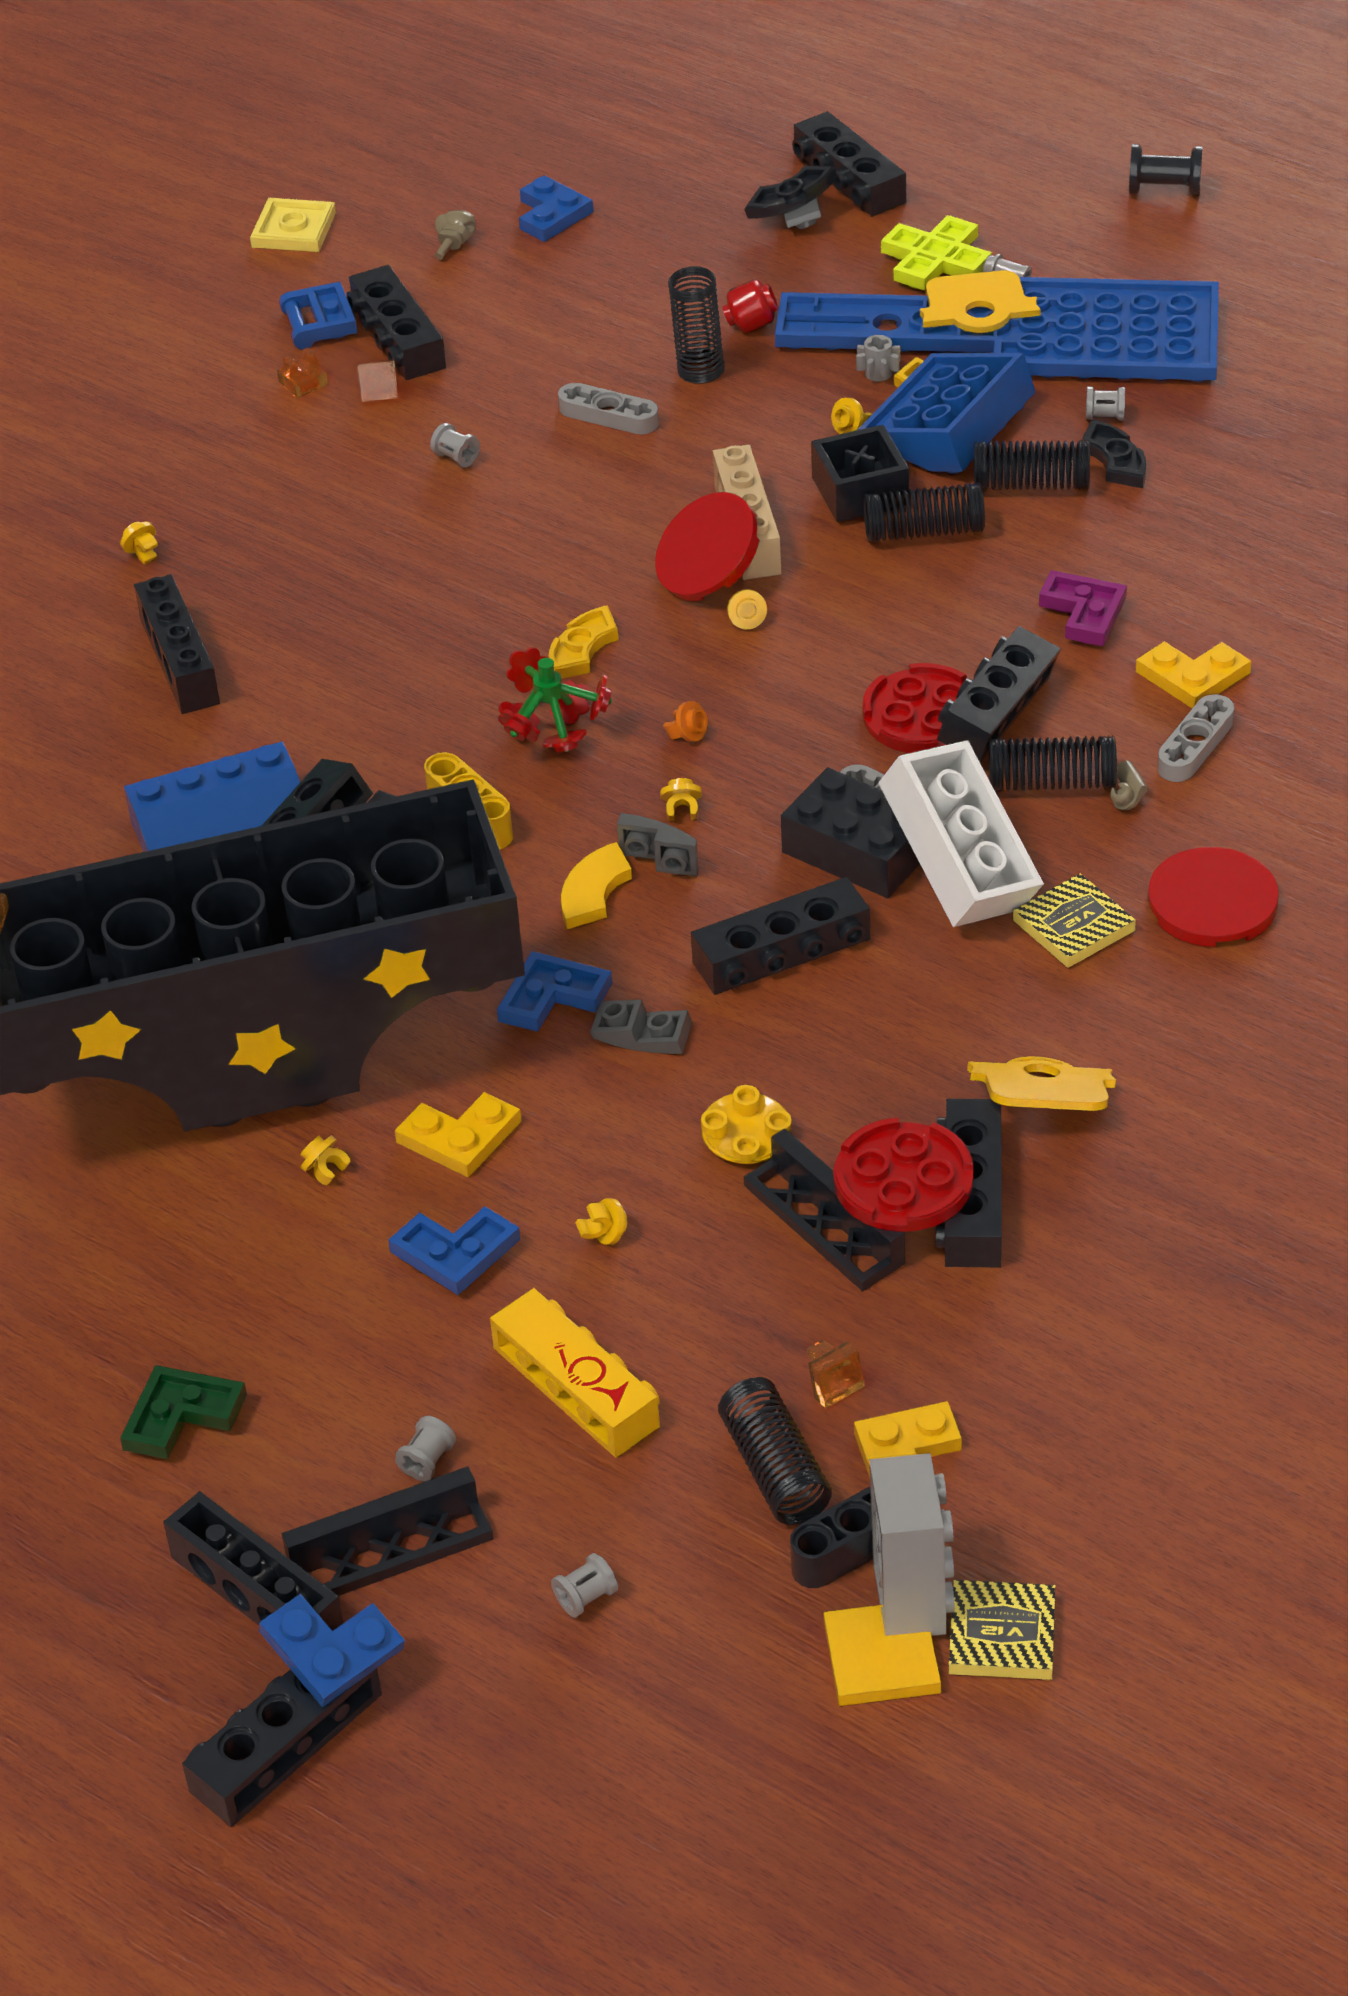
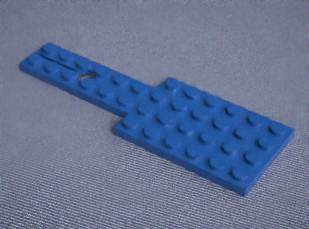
[775,277,1219,381]

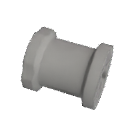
[1086,386,1125,421]
[430,423,480,468]
[395,1416,456,1481]
[551,1553,618,1618]

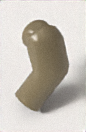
[1110,761,1148,811]

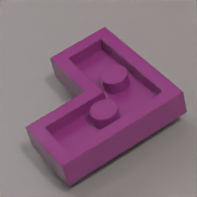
[1039,570,1127,646]

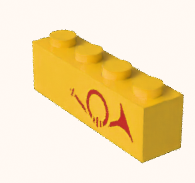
[490,1288,660,1458]

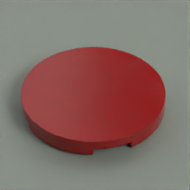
[655,492,760,601]
[862,663,967,753]
[1148,847,1279,947]
[833,1117,973,1232]

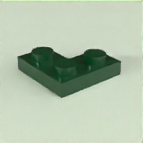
[120,1365,247,1459]

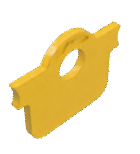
[920,270,1041,333]
[967,1056,1116,1111]

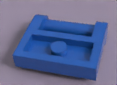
[279,282,357,350]

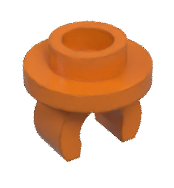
[663,701,708,742]

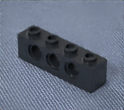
[792,111,906,216]
[346,264,446,381]
[134,574,220,714]
[937,626,1061,762]
[262,758,373,826]
[691,877,870,995]
[936,1099,1002,1268]
[163,1491,344,1631]
[182,1668,382,1827]

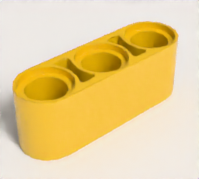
[424,752,513,850]

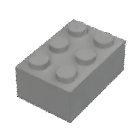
[869,1453,955,1636]

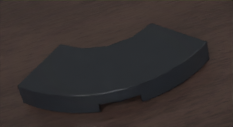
[744,166,838,219]
[1081,420,1146,488]

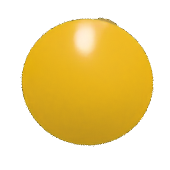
[701,1085,792,1164]

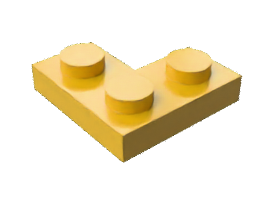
[1136,641,1251,709]
[395,1092,522,1178]
[854,1401,962,1478]

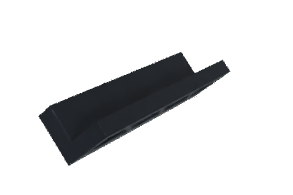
[743,1129,905,1292]
[281,1466,493,1596]

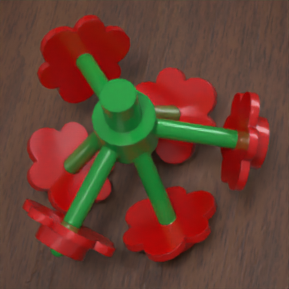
[498,647,612,753]

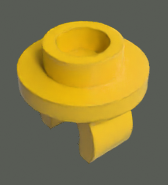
[831,398,872,434]
[120,522,158,564]
[727,589,767,629]
[660,778,702,821]
[300,1135,351,1186]
[575,1198,627,1245]

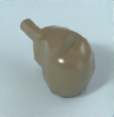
[435,210,476,260]

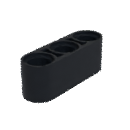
[790,1486,873,1588]

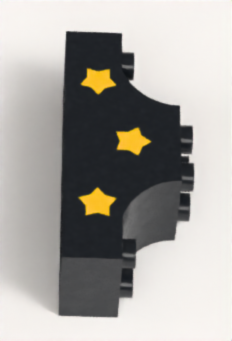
[0,779,525,1132]

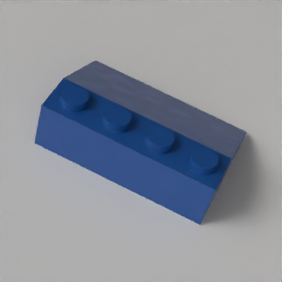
[858,353,1036,474]
[124,741,300,852]

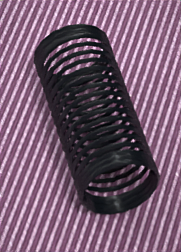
[668,266,725,383]
[974,440,1090,490]
[863,482,985,543]
[989,735,1117,792]
[718,1377,832,1525]

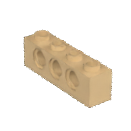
[712,445,781,580]

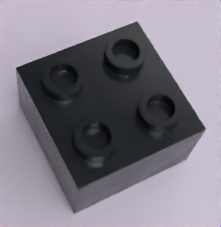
[811,425,909,522]

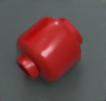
[722,279,779,333]

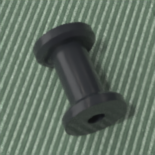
[1129,144,1203,196]

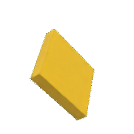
[823,1605,941,1706]

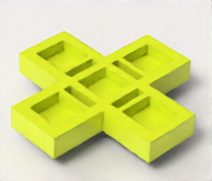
[881,215,992,291]

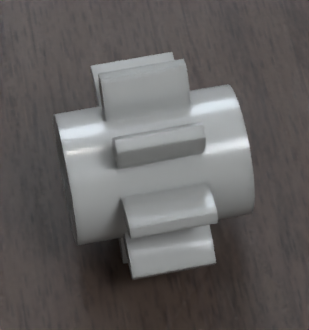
[856,335,900,382]

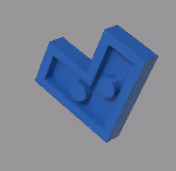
[519,175,594,242]
[497,951,613,1032]
[388,1206,521,1295]
[259,1594,405,1707]

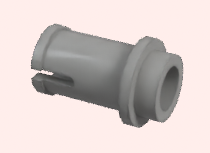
[983,254,1032,277]

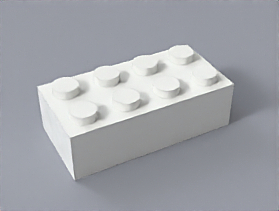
[878,740,1044,927]

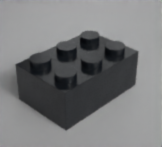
[780,767,920,899]

